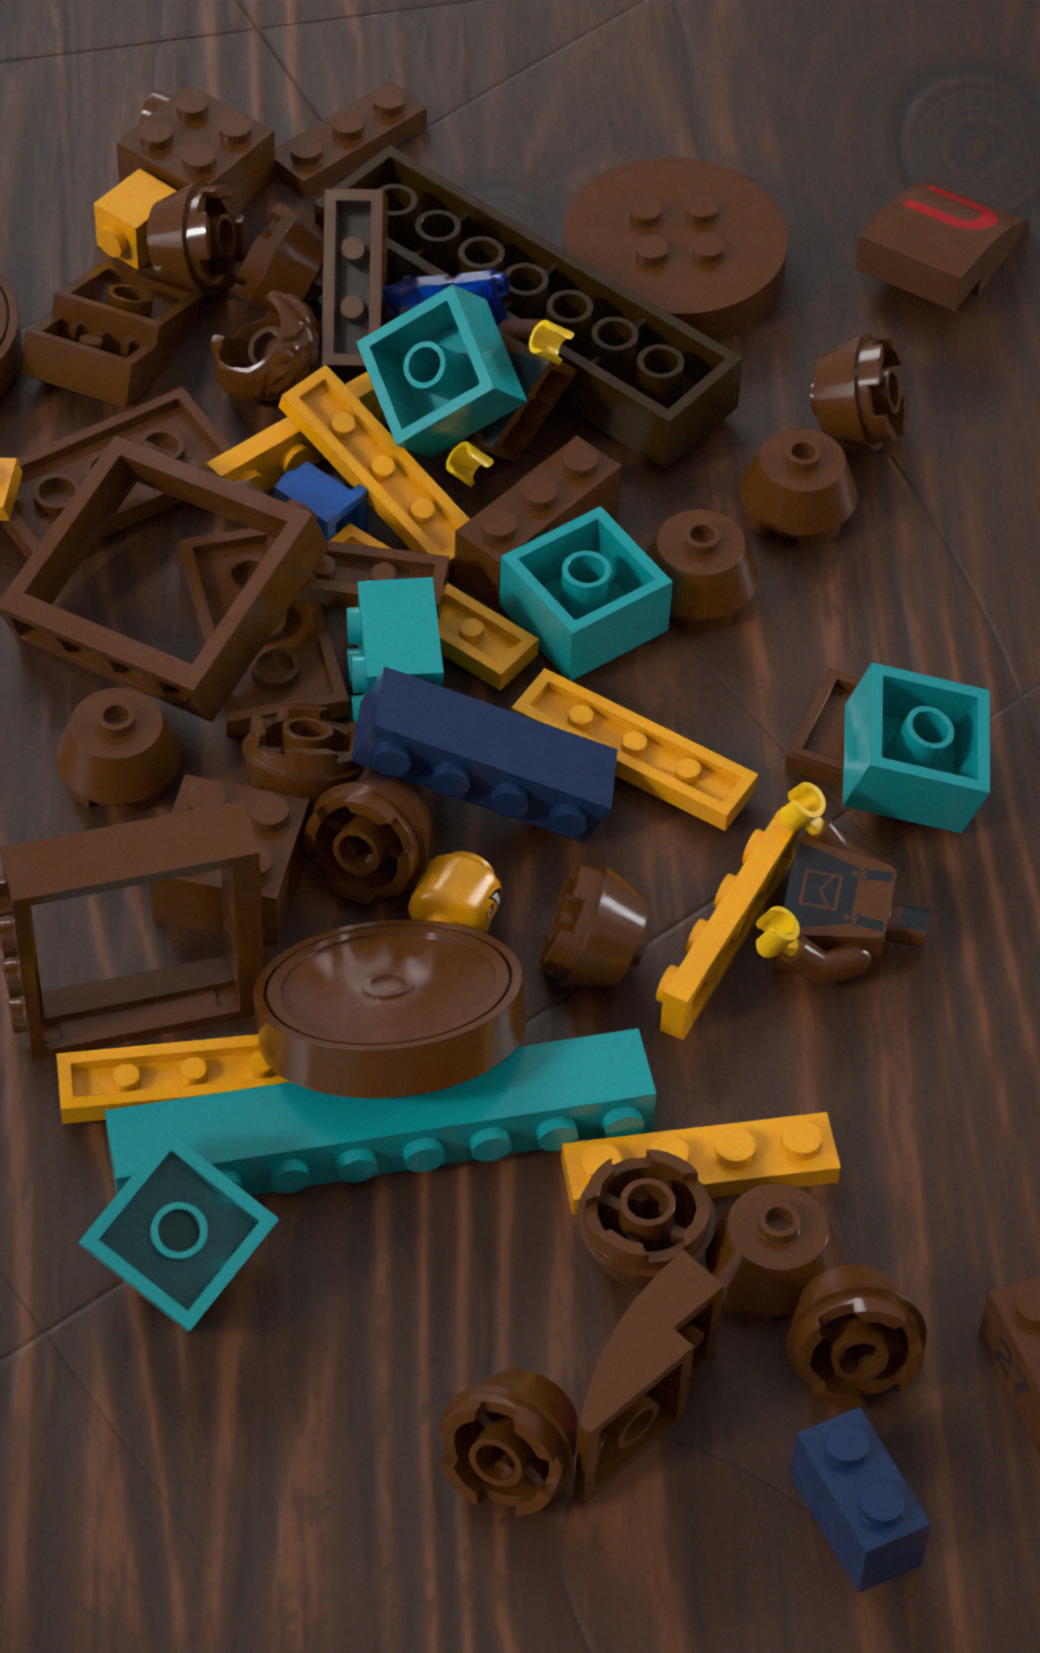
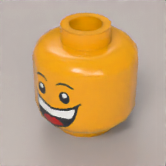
[408,851,503,933]

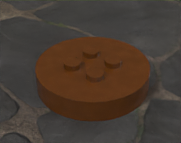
[562,157,788,342]
[254,919,526,1098]

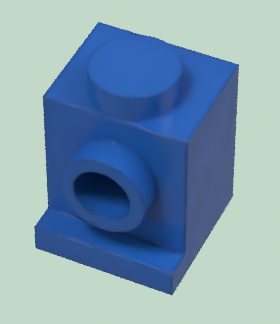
[274,461,368,541]

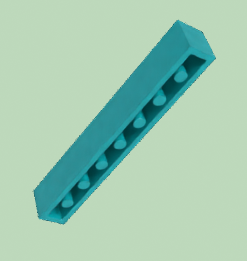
[105,1028,657,1195]

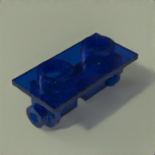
[382,267,510,326]

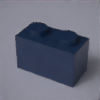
[789,1407,931,1593]

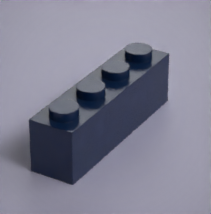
[351,666,618,843]

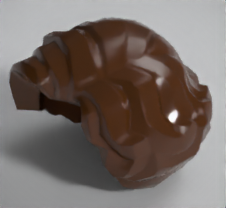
[211,290,322,403]

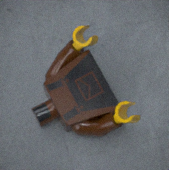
[446,319,578,487]
[756,782,930,986]

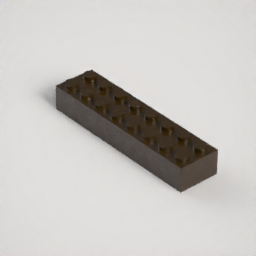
[314,145,743,470]

